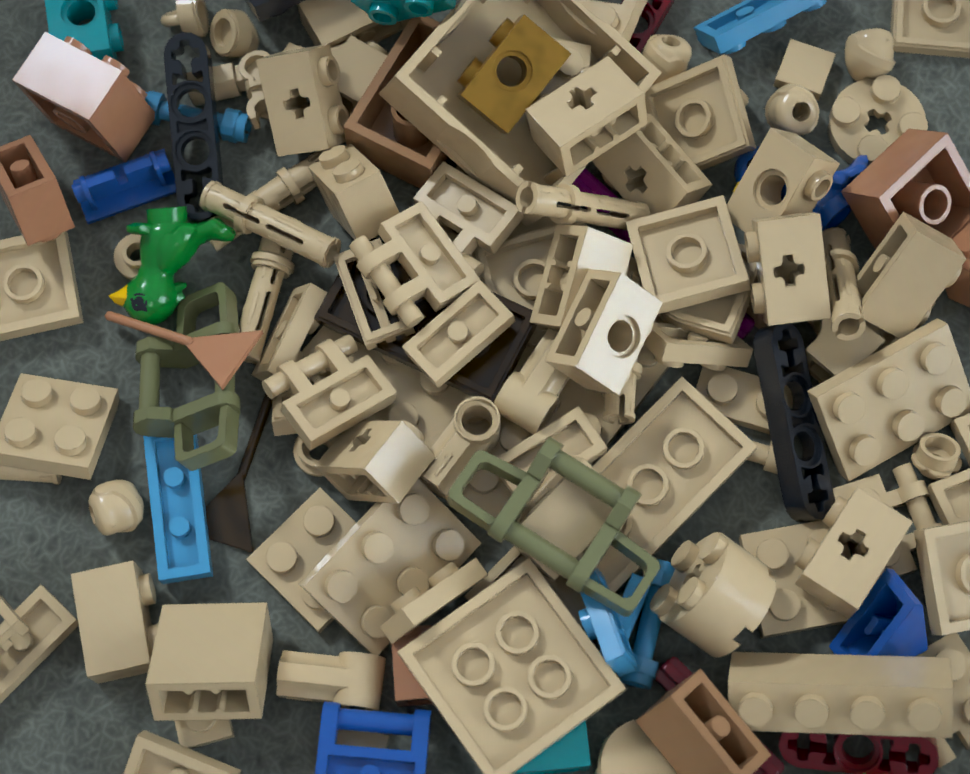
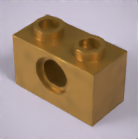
[456,14,572,134]

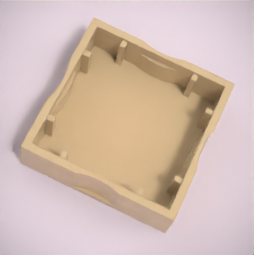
[379,0,662,227]

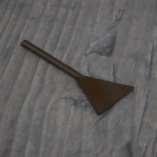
[206,393,273,553]

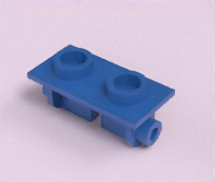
[72,148,176,224]

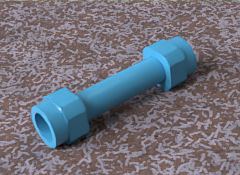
[145,91,252,143]
[620,559,675,689]

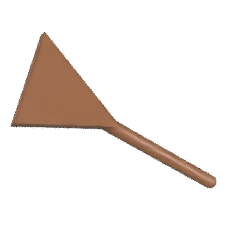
[105,311,264,390]

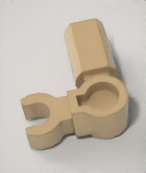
[186,50,270,129]

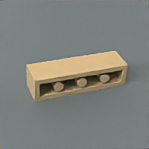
[728,652,953,738]

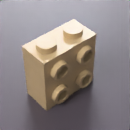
[145,602,273,721]

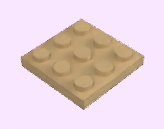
[397,558,626,774]

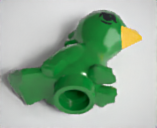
[108,206,236,325]

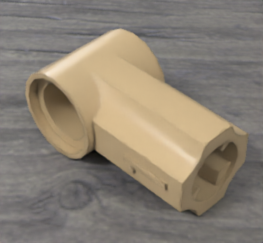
[494,328,570,434]
[419,396,500,500]
[276,650,386,711]

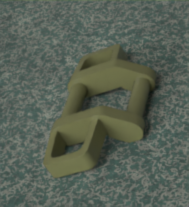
[133,282,240,471]
[447,437,660,617]

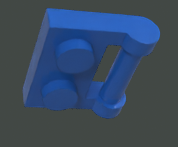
[315,701,432,774]

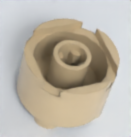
[650,532,776,658]

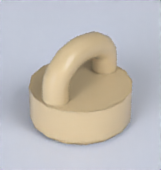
[161,0,209,37]
[210,9,259,57]

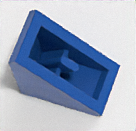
[829,568,928,657]

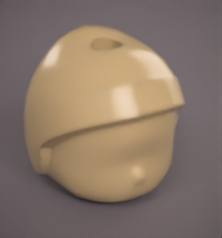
[845,28,896,81]
[642,34,692,85]
[765,84,819,135]
[88,480,144,536]

